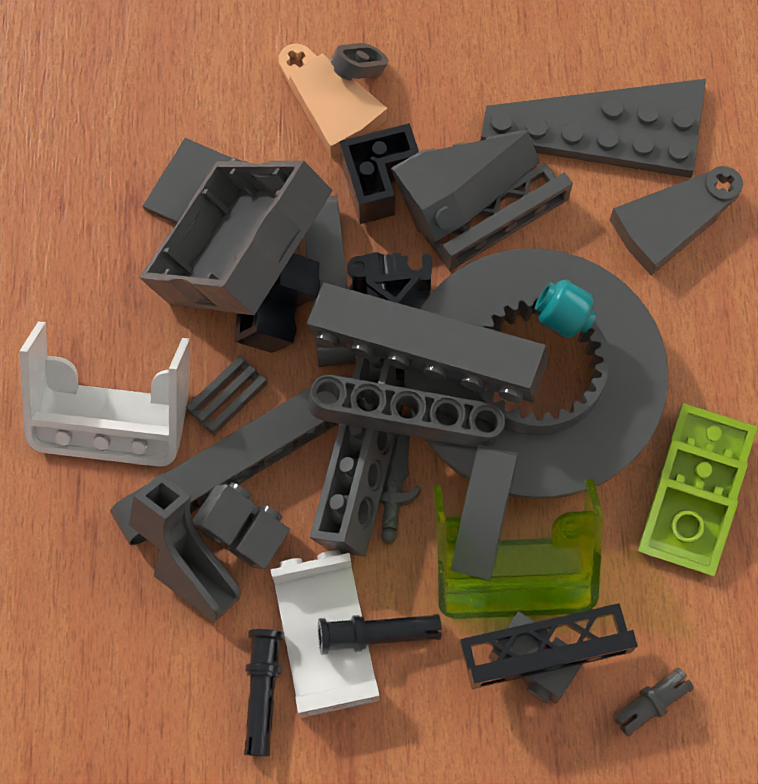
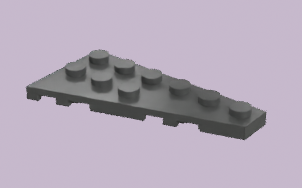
[480,79,706,178]

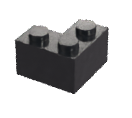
[339,123,419,224]
[235,253,320,353]

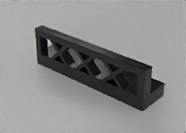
[460,603,638,689]

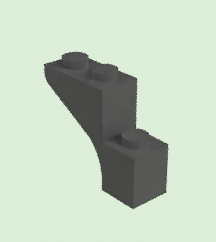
[129,473,241,623]

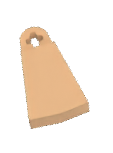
[279,44,388,158]

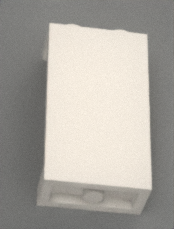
[271,550,380,718]

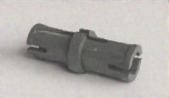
[613,668,694,737]

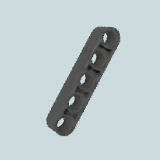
[305,195,356,367]
[308,375,505,448]

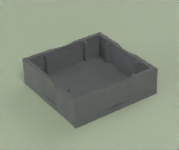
[139,161,333,315]

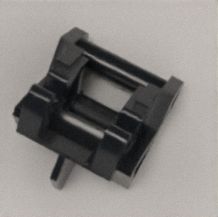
[347,252,432,309]

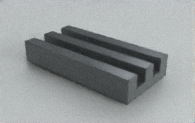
[186,355,268,435]

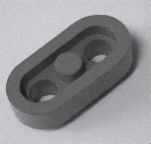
[330,43,389,80]

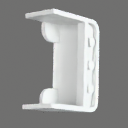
[19,321,190,467]

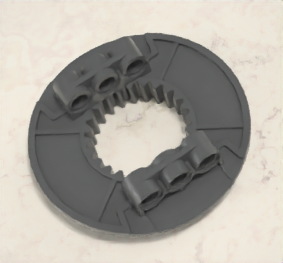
[404,248,668,499]

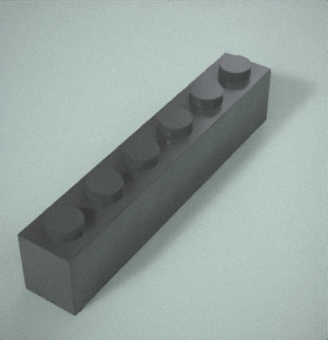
[306,282,549,403]

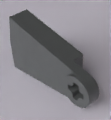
[610,166,743,276]

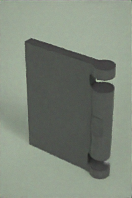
[143,138,241,224]

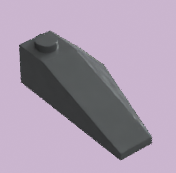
[391,130,540,242]

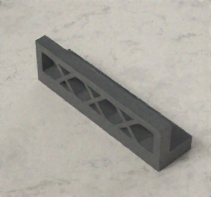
[426,163,573,271]

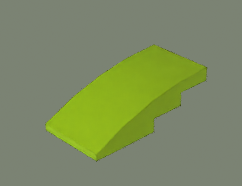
[637,403,758,576]

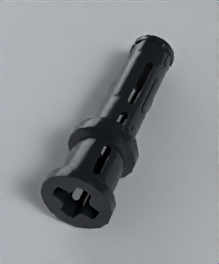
[318,614,442,655]
[244,629,285,757]

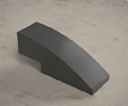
[451,444,519,580]

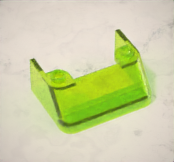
[434,478,604,619]

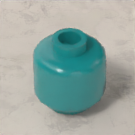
[535,280,597,338]

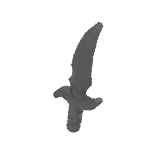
[379,410,421,543]

